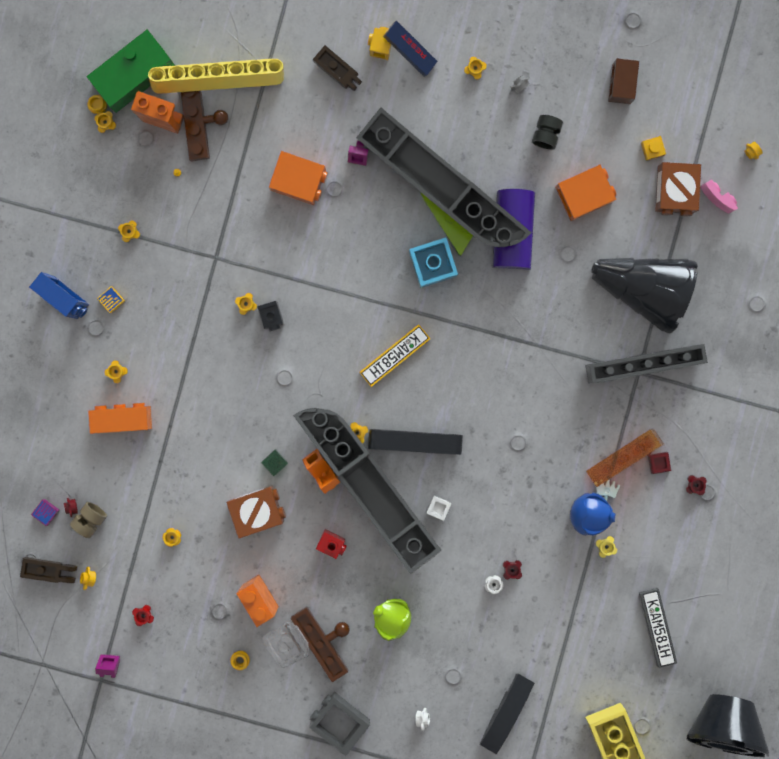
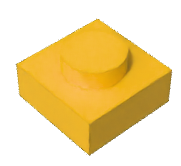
[641,136,666,161]

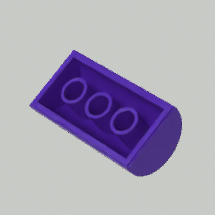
[493,189,535,270]

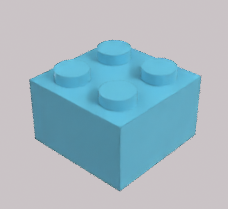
[409,237,458,288]

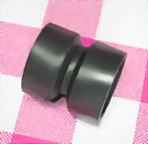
[532,115,563,150]

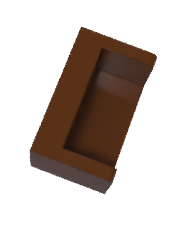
[608,58,639,104]

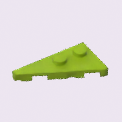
[420,193,473,256]

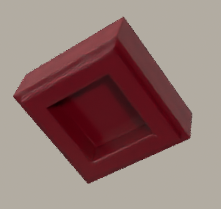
[648,452,671,474]

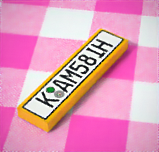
[359,324,430,387]

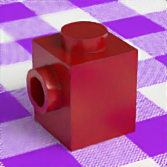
[316,529,347,559]

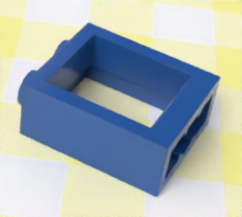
[29,272,89,319]

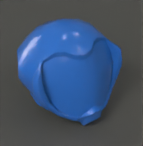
[570,493,616,536]

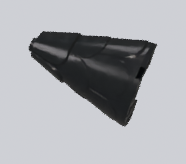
[591,258,698,334]

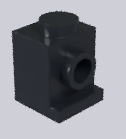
[257,301,284,332]

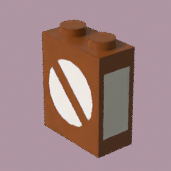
[655,162,701,216]
[226,486,286,538]

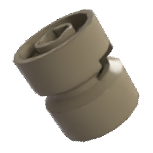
[70,502,107,538]

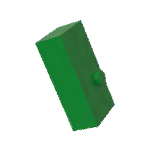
[86,29,175,113]

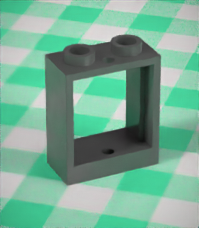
[309,691,370,756]

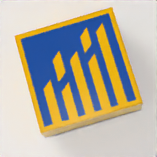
[97,286,125,313]

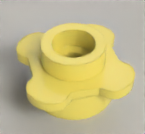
[596,536,617,558]

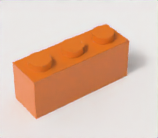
[88,403,152,434]

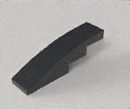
[479,674,535,754]

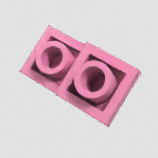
[700,179,738,214]

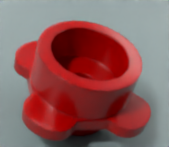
[132,605,154,626]

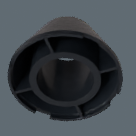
[686,694,769,757]

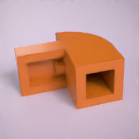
[302,449,340,494]

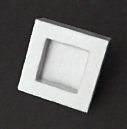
[426,495,452,521]

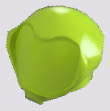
[373,599,411,641]

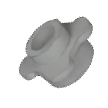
[510,75,530,93]

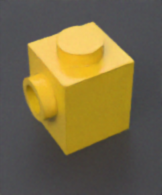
[368,27,392,60]

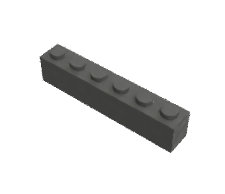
[585,344,708,384]

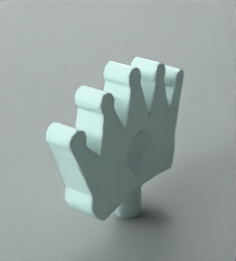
[594,479,620,501]

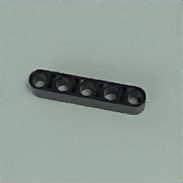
[368,429,463,455]

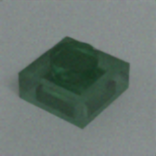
[261,449,288,476]

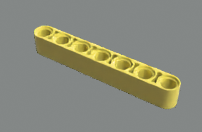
[148,59,284,94]

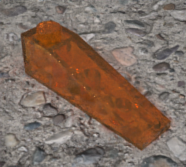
[586,429,665,487]

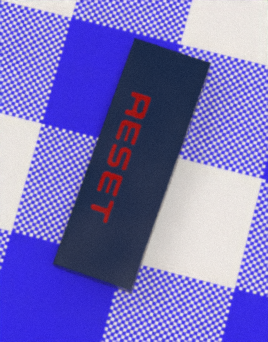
[383,20,438,77]

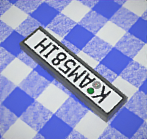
[639,588,677,668]

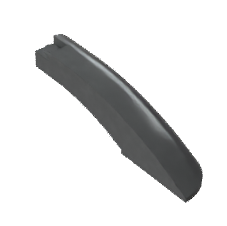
[356,107,532,247]
[293,408,441,574]

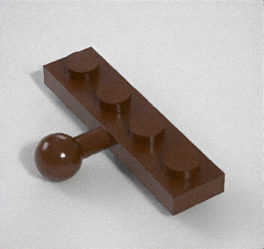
[181,91,228,161]
[290,606,350,682]

